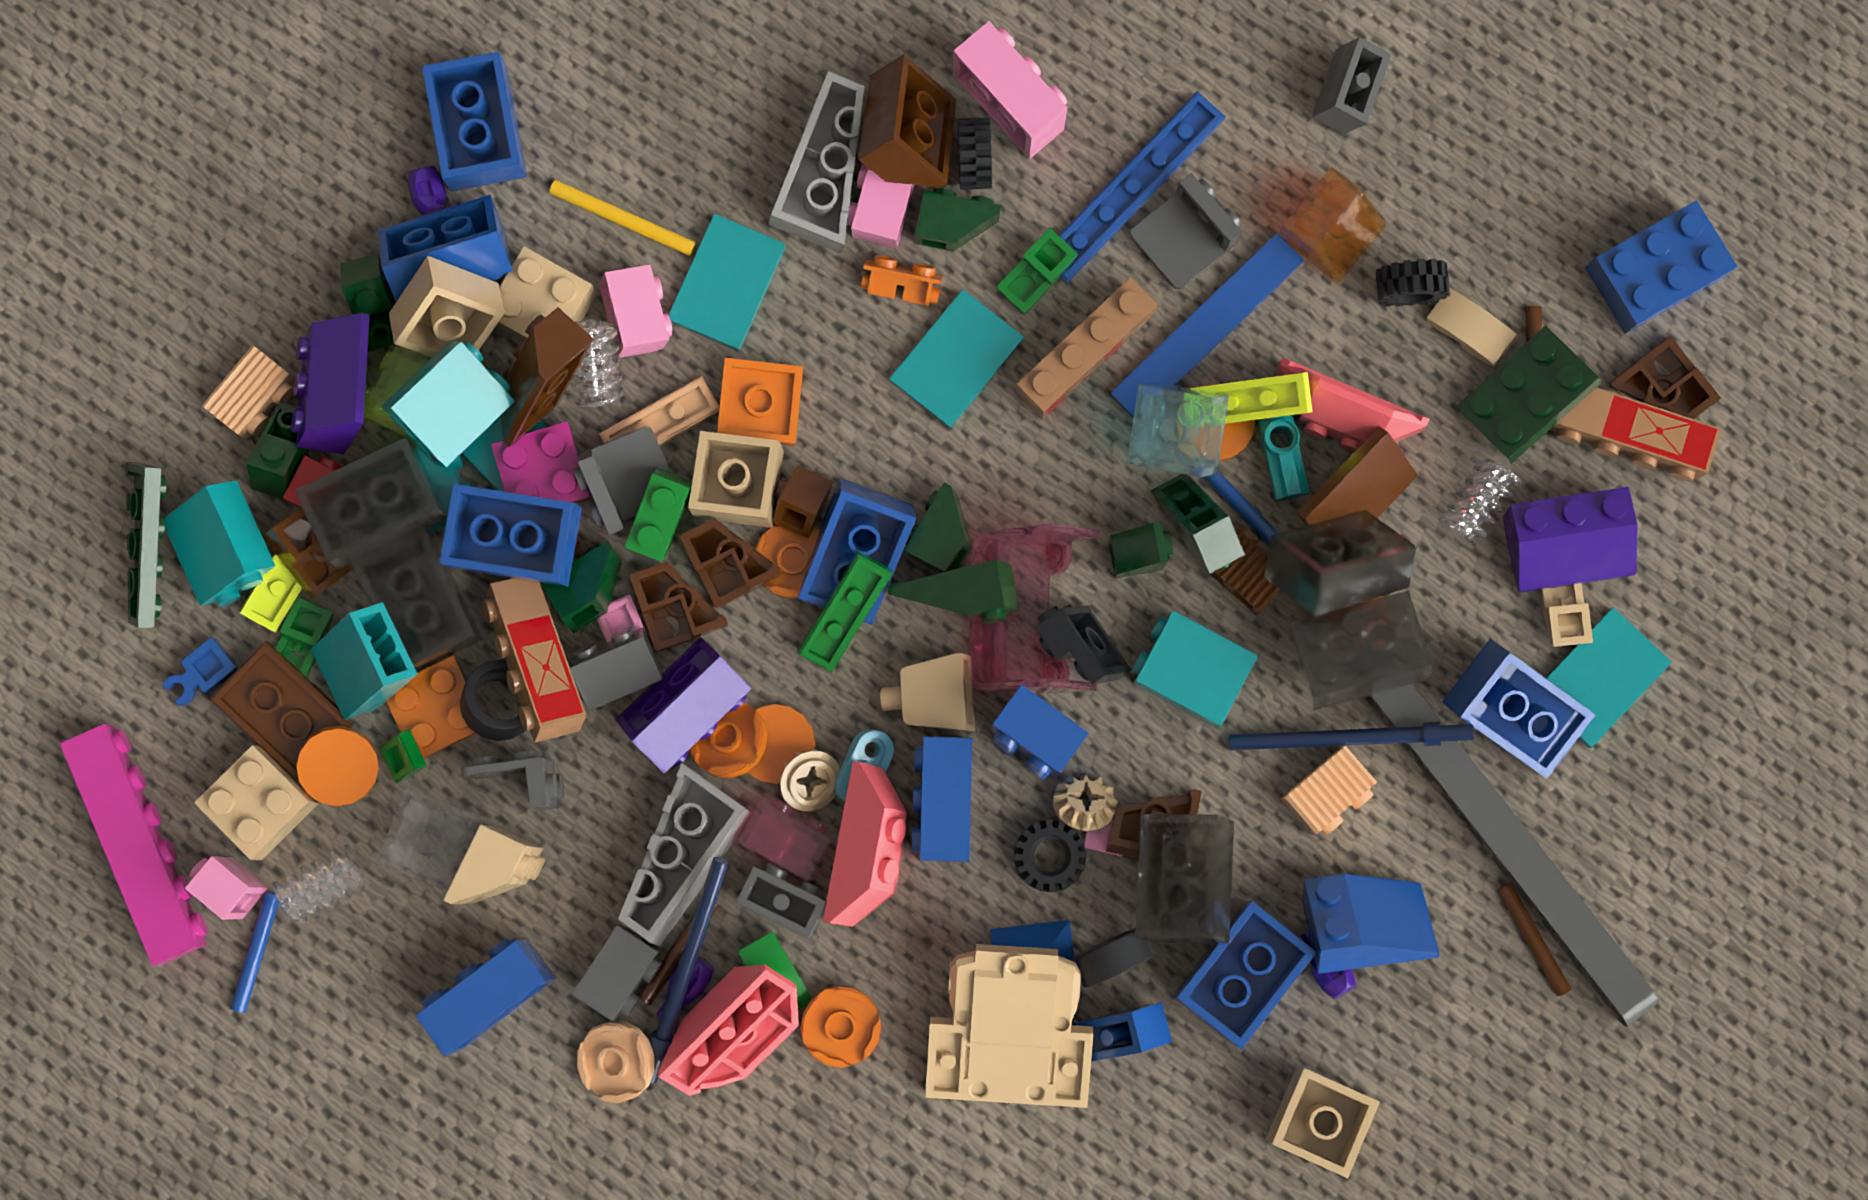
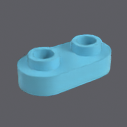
[835,729,894,803]

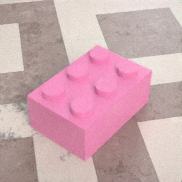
[953,21,1068,159]

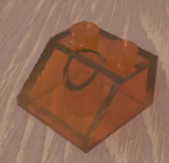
[1279,166,1386,285]

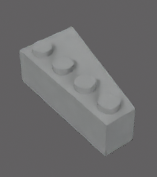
[768,71,865,253]
[618,763,754,946]

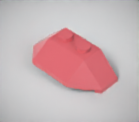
[1275,357,1430,453]
[823,761,910,927]
[658,964,799,1096]

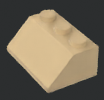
[443,824,545,904]

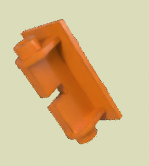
[861,255,943,306]

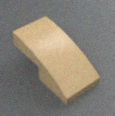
[1427,288,1518,368]
[1540,583,1593,647]

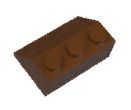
[859,54,956,187]
[500,307,594,447]

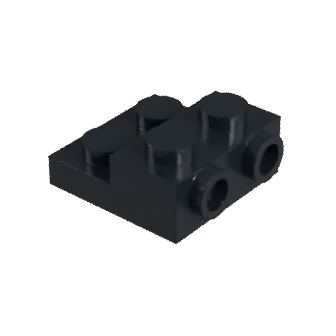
[1035,604,1131,685]

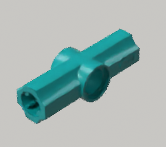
[1257,415,1310,501]

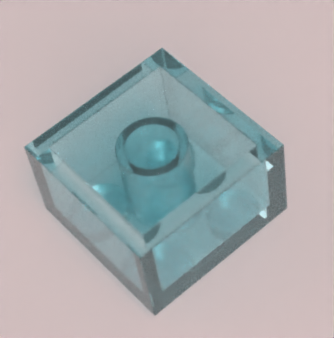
[1127,383,1229,477]

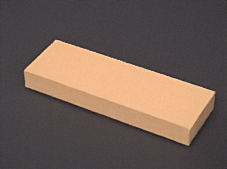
[599,376,719,446]

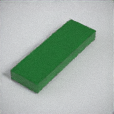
[797,551,893,672]

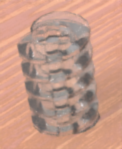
[573,319,624,407]
[1438,459,1523,547]
[273,844,366,924]

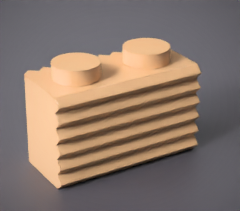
[202,345,295,440]
[1280,746,1377,836]

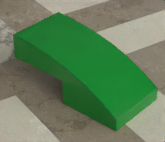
[996,227,1078,315]
[276,597,334,678]
[737,931,811,1010]

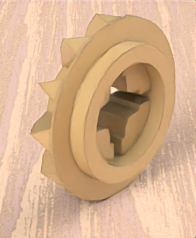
[778,748,840,811]
[1053,773,1118,831]

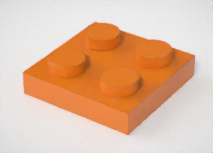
[717,358,803,446]
[386,656,479,759]

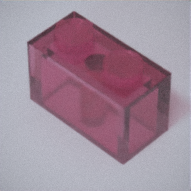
[737,797,833,881]

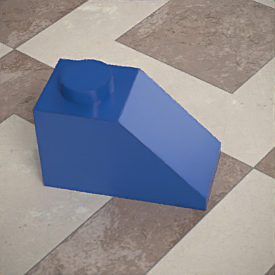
[1072,1002,1172,1062]

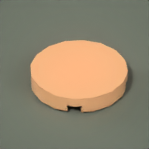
[577,1020,655,1103]

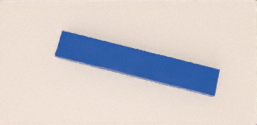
[1059,91,1226,284]
[1110,233,1304,422]

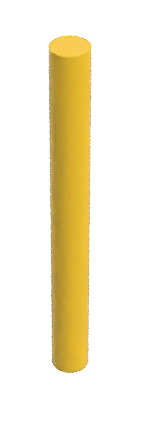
[549,180,697,257]

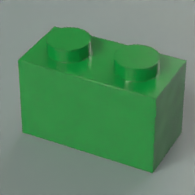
[625,468,692,562]

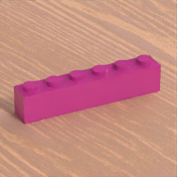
[60,724,208,966]

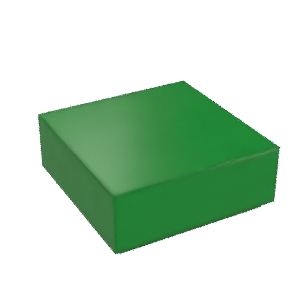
[379,730,427,783]

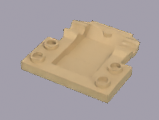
[925,944,1093,1108]

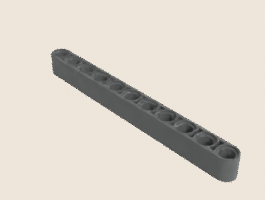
[1353,654,1659,1027]

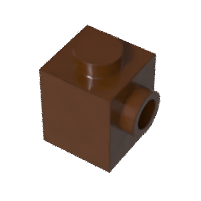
[773,466,833,538]

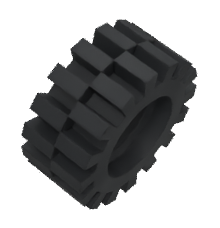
[958,117,992,190]
[1376,259,1450,307]
[1014,819,1087,892]

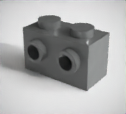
[1312,37,1391,135]
[569,627,663,711]
[736,863,827,938]
[572,925,662,1021]

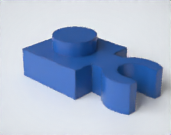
[162,637,239,706]

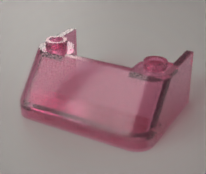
[969,523,1100,693]

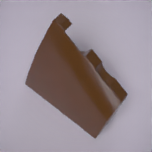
[1610,336,1721,419]
[262,507,378,599]
[679,518,782,609]
[629,562,728,653]
[1106,789,1202,871]

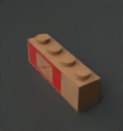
[1015,277,1158,420]
[1550,387,1722,482]
[482,578,587,743]

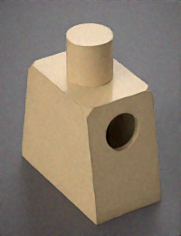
[880,653,975,732]

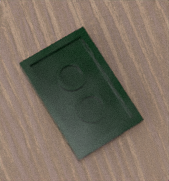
[1456,325,1602,464]

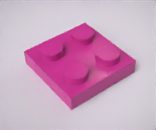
[491,421,592,504]

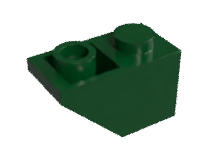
[915,188,1001,252]
[340,253,395,352]
[246,401,310,501]
[904,482,972,574]
[1108,521,1173,579]
[540,541,622,634]

